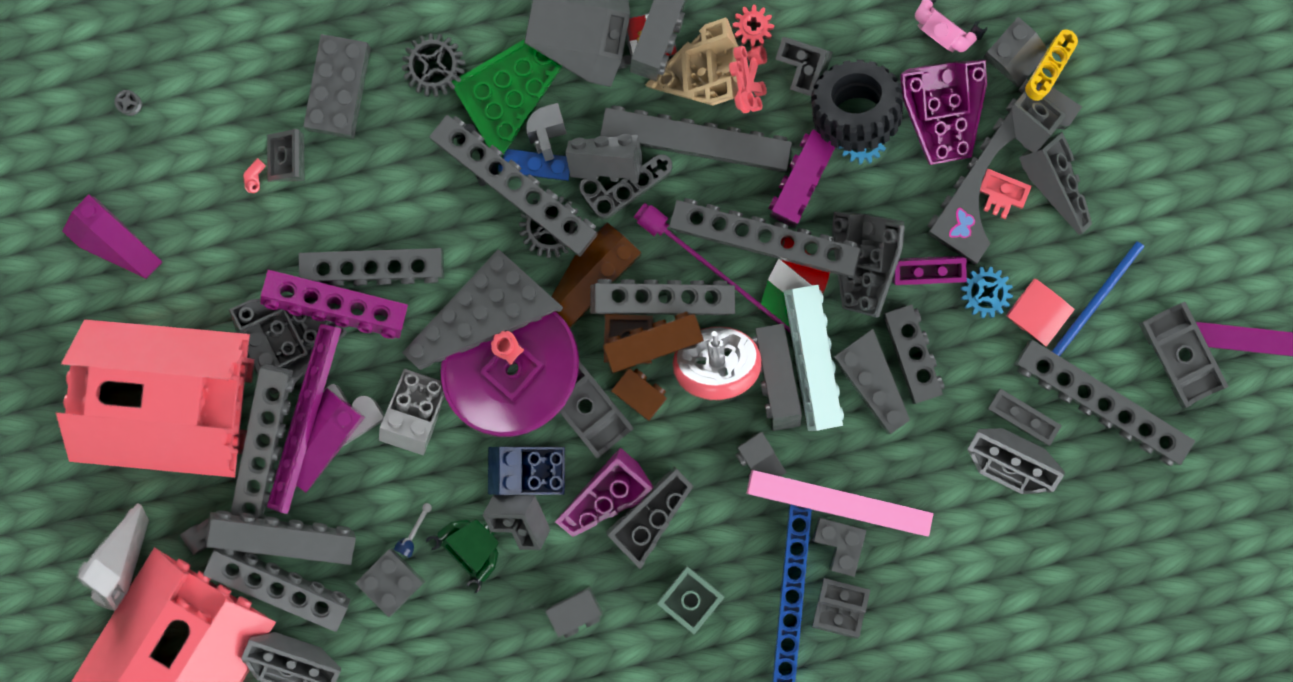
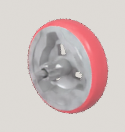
[673,327,762,400]

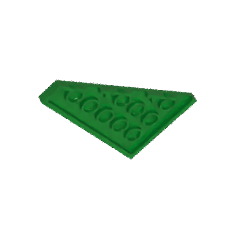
[452,39,562,157]

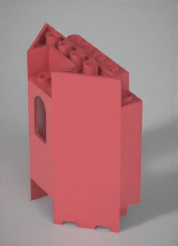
[56,320,254,478]
[71,547,276,682]

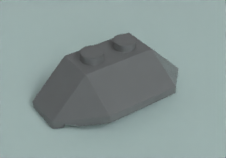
[967,428,1065,494]
[241,632,341,682]

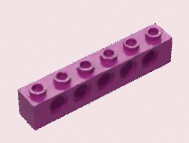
[260,270,408,339]

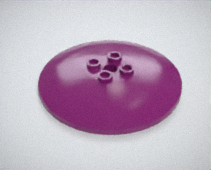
[441,312,579,437]

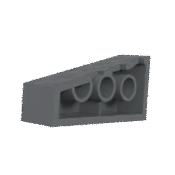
[752,324,802,431]
[832,329,910,434]
[606,466,693,569]

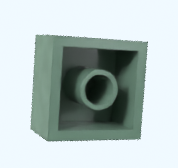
[657,566,724,635]

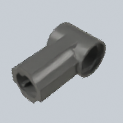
[180,518,209,556]

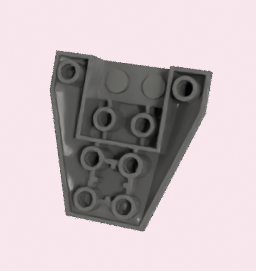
[524,0,630,87]
[832,212,904,317]
[229,295,347,395]

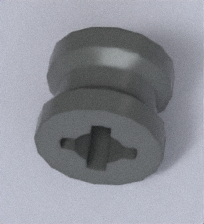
[114,90,142,116]

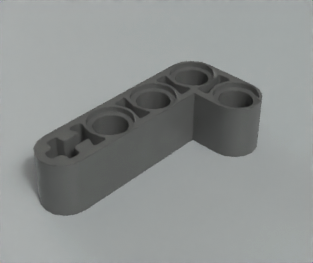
[580,155,672,219]

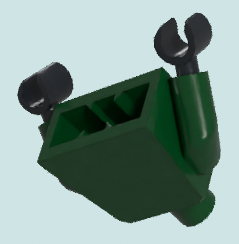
[426,519,499,593]

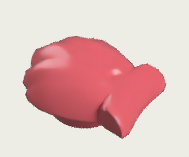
[491,331,524,365]

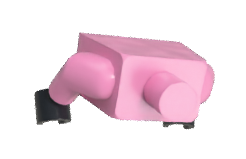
[915,0,988,52]

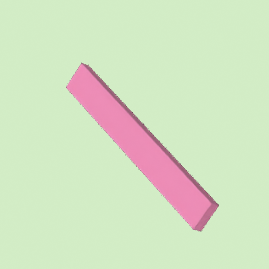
[746,470,933,537]

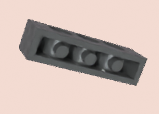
[883,305,945,404]

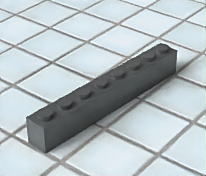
[600,105,792,173]

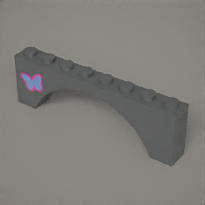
[927,78,1082,265]

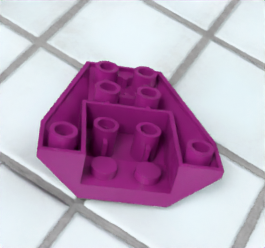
[900,60,987,165]

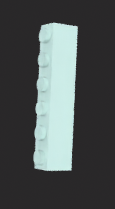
[784,285,844,431]

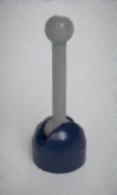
[394,503,432,558]

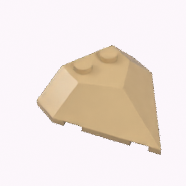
[645,17,738,106]

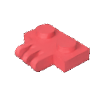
[980,169,1032,219]

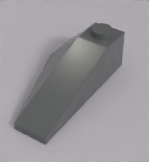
[1019,132,1092,235]

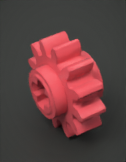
[732,5,774,48]

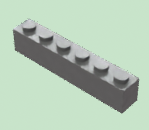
[206,510,356,565]

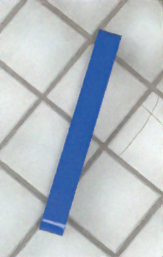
[772,504,812,682]

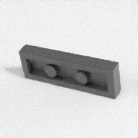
[987,389,1062,446]

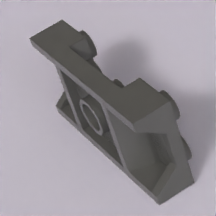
[1139,302,1229,408]
[559,361,634,458]

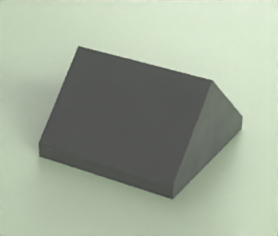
[267,129,305,182]

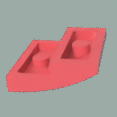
[1006,279,1075,347]

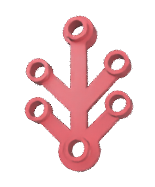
[729,45,767,113]

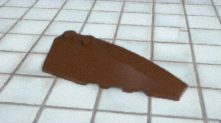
[551,222,641,329]

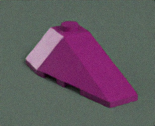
[62,194,163,279]
[296,388,365,493]
[555,448,653,537]

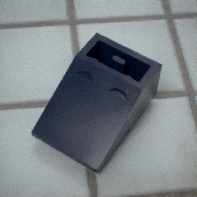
[488,447,565,495]

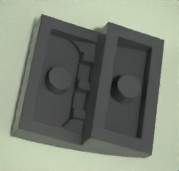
[812,578,870,639]

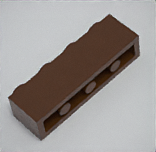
[603,311,704,373]

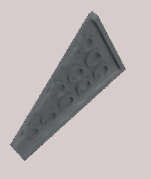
[402,249,563,370]

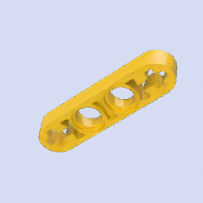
[1025,29,1078,101]

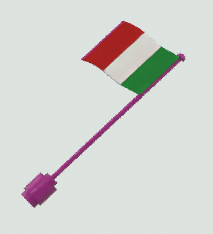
[634,203,829,334]

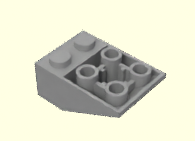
[379,369,445,456]

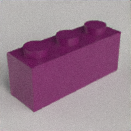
[891,256,967,285]

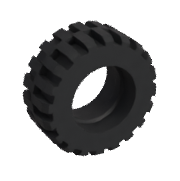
[811,59,903,152]

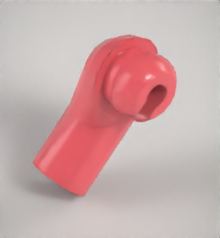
[243,158,266,193]

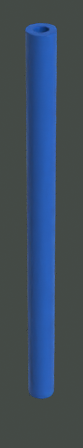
[1052,241,1144,356]

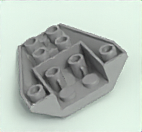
[77,503,149,611]

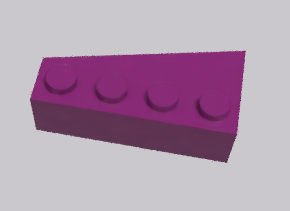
[768,129,835,229]

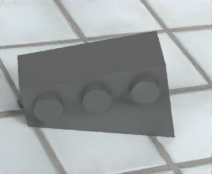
[566,134,643,183]

